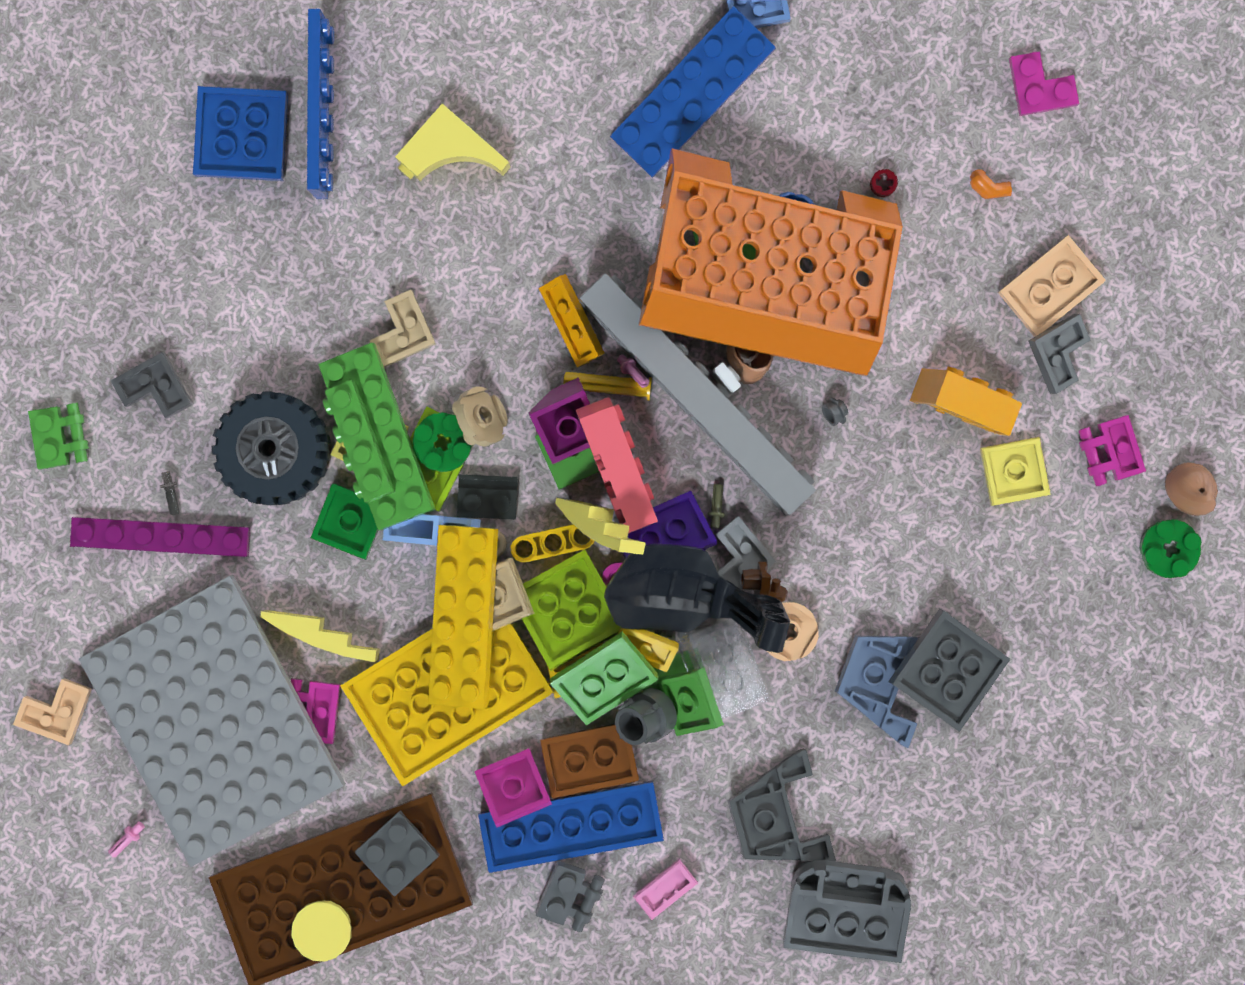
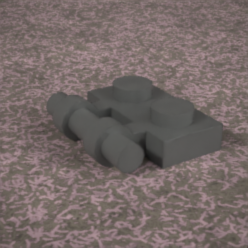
[536,860,605,932]

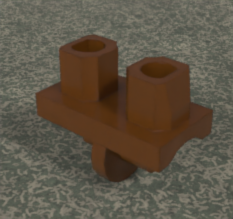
[741,562,788,602]

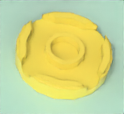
[291,900,352,962]

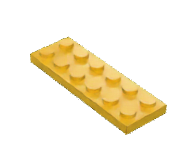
[428,525,498,709]

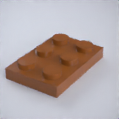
[540,724,639,798]

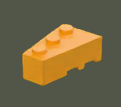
[910,366,1022,436]

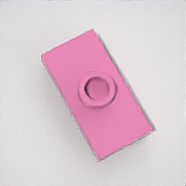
[633,858,698,920]

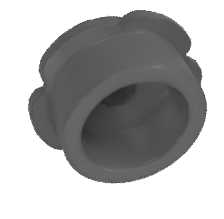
[822,398,848,426]

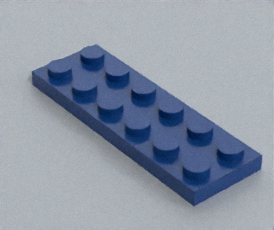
[610,6,776,178]
[307,9,334,199]
[478,781,664,873]

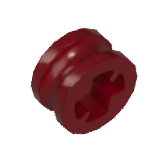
[870,169,898,198]

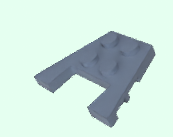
[835,635,919,748]

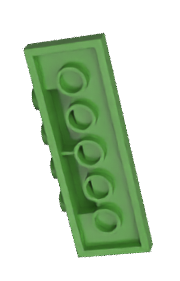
[318,342,435,530]

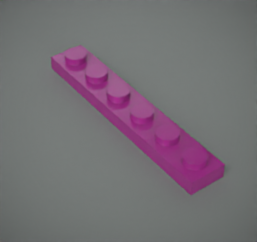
[70,517,250,557]

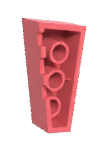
[576,397,658,533]

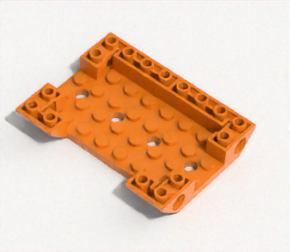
[639,148,903,376]

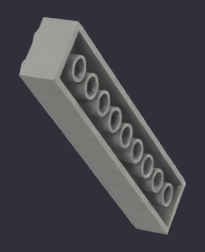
[579,273,816,516]

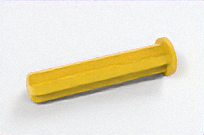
[563,372,652,401]

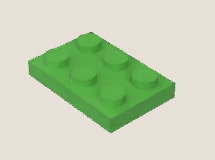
[550,631,658,725]

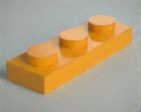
[538,274,605,368]

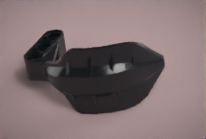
[604,544,790,653]

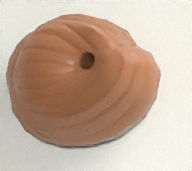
[726,345,773,384]
[1165,462,1218,516]

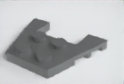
[727,748,836,861]

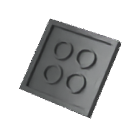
[888,608,1010,732]

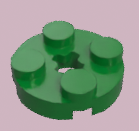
[413,412,473,472]
[1139,519,1202,578]

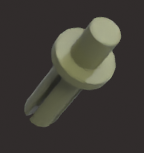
[707,484,725,529]

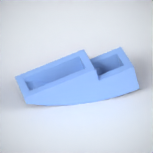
[383,514,481,546]

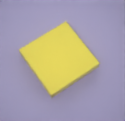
[980,437,1051,506]

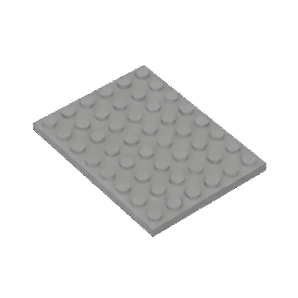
[79,575,346,867]

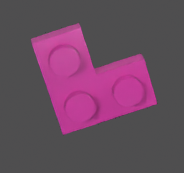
[1009,51,1079,117]

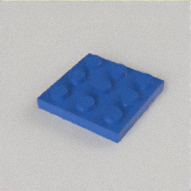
[193,86,288,181]

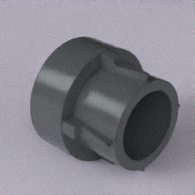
[615,688,677,745]

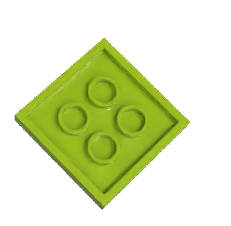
[522,549,621,671]

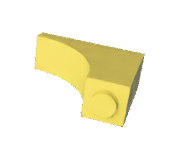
[395,104,511,181]

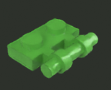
[28,403,89,470]

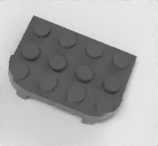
[783,860,911,963]

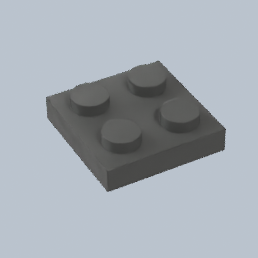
[355,811,440,896]

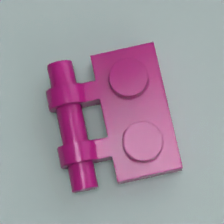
[1078,415,1146,487]
[291,678,341,744]

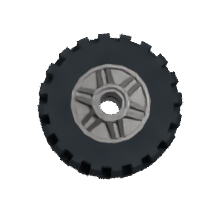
[211,391,331,505]

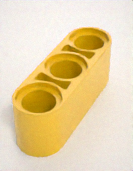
[511,525,595,562]

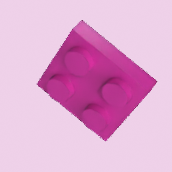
[474,748,552,827]

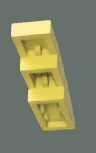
[555,498,645,555]
[261,610,380,662]

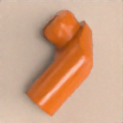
[970,169,1012,199]

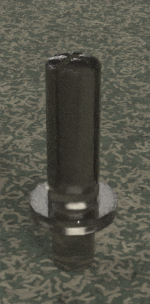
[159,471,180,515]

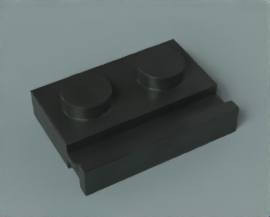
[457,474,518,520]

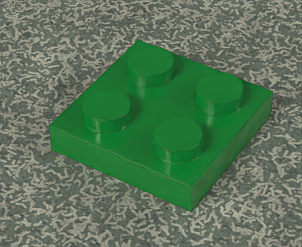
[310,483,379,560]

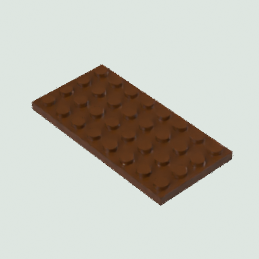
[209,792,473,985]

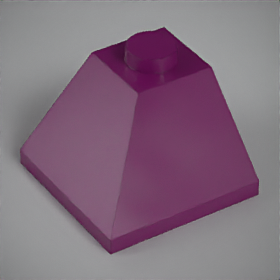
[528,377,590,464]

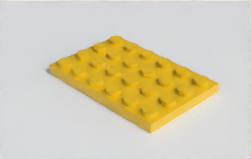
[340,623,554,787]

